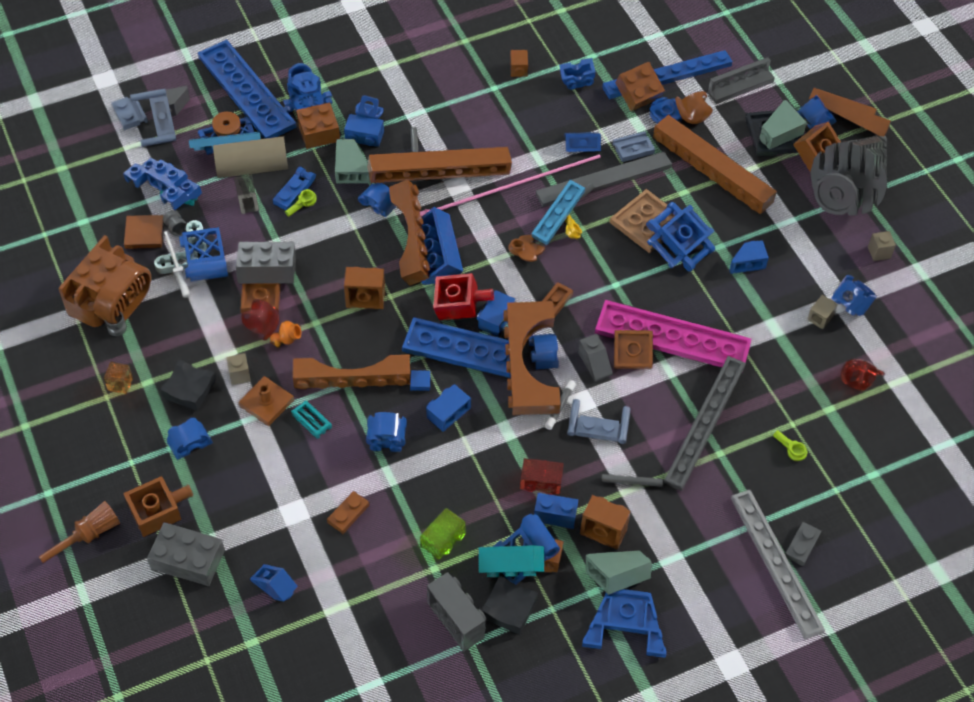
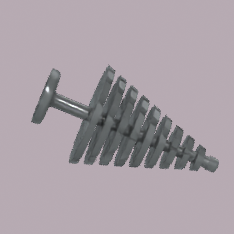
[810,135,887,215]

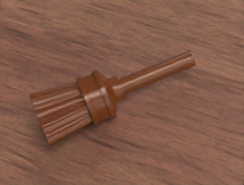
[39,501,120,563]

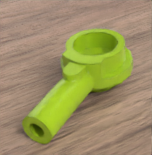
[285,189,317,217]
[773,430,808,461]

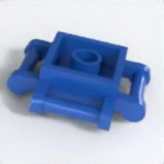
[646,202,715,271]

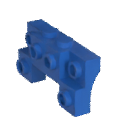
[123,157,202,210]

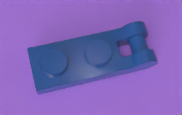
[273,167,316,210]

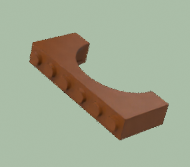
[503,301,561,415]

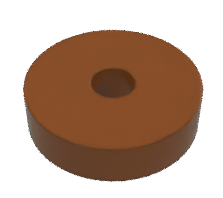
[212,112,241,136]

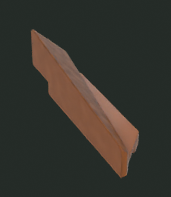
[809,88,891,137]

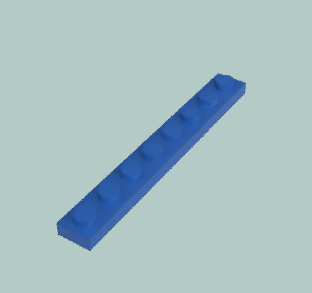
[602,50,733,99]

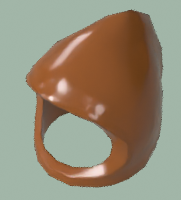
[675,91,713,124]

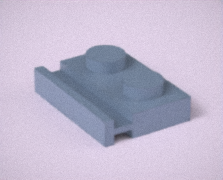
[111,97,148,130]
[613,131,655,162]

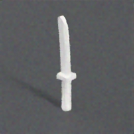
[164,231,190,298]

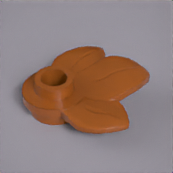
[508,235,545,262]

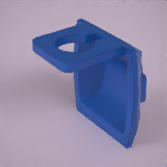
[355,95,383,119]

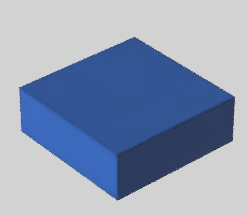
[410,370,431,391]

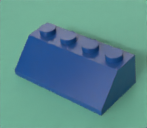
[422,207,463,285]

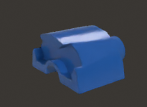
[559,58,596,90]
[797,95,836,130]
[358,183,396,217]
[528,333,559,370]
[167,418,213,460]

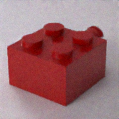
[433,273,494,320]

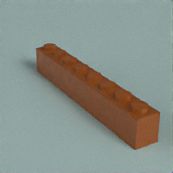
[653,115,777,214]
[367,147,512,183]

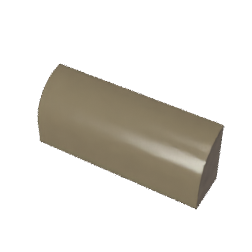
[213,136,288,178]

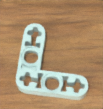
[154,220,207,274]

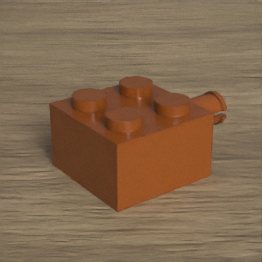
[123,476,194,537]

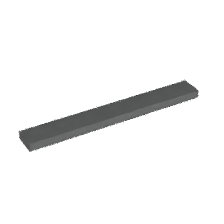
[536,152,672,207]
[664,356,746,491]

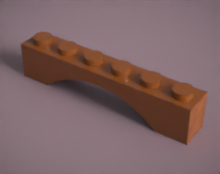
[389,179,430,285]
[293,354,411,389]

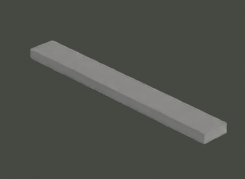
[731,490,825,640]

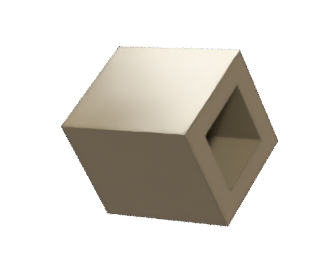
[868,231,896,261]
[807,295,838,329]
[226,353,251,385]

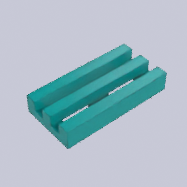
[291,400,332,439]

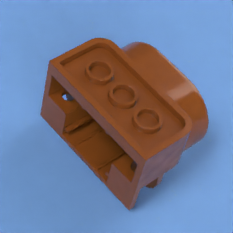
[58,235,151,327]

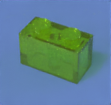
[420,508,466,560]

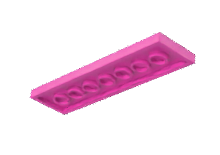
[595,300,752,373]

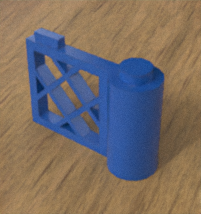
[179,227,228,282]
[493,514,560,585]

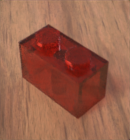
[520,458,564,495]

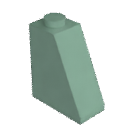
[760,100,807,150]
[335,139,371,183]
[586,551,652,595]

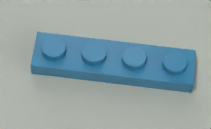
[189,132,261,151]
[531,180,585,245]

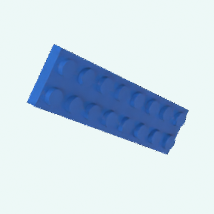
[197,39,296,139]

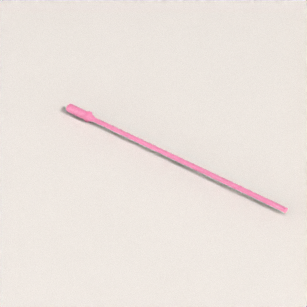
[405,155,601,222]

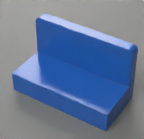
[564,132,601,152]

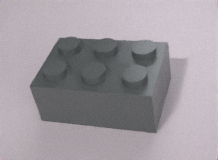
[236,241,296,283]
[147,522,225,586]
[427,572,486,652]

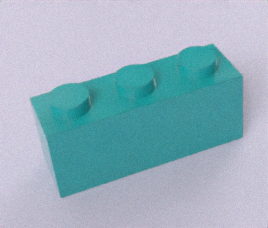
[479,545,544,577]

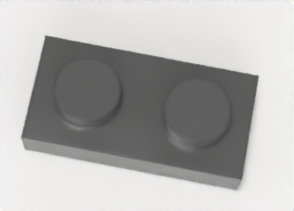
[785,522,821,566]

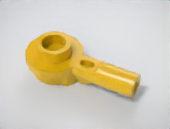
[565,214,582,239]

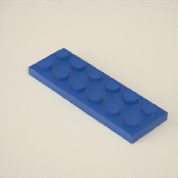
[402,317,510,378]

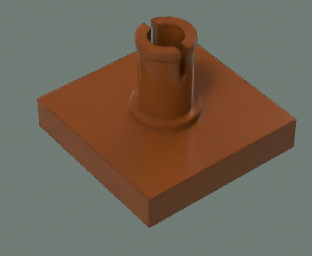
[238,376,294,427]

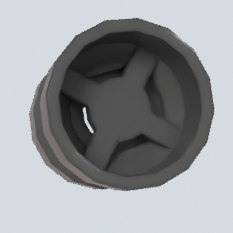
[162,210,187,236]
[105,311,127,336]

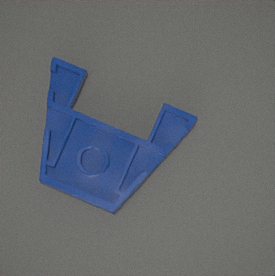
[582,589,666,658]

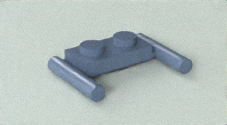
[130,88,176,147]
[567,399,631,444]

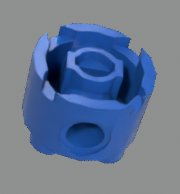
[831,275,877,316]
[366,412,407,452]

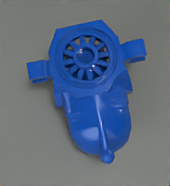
[283,63,332,113]

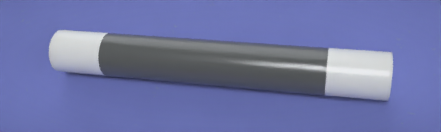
[545,380,576,430]

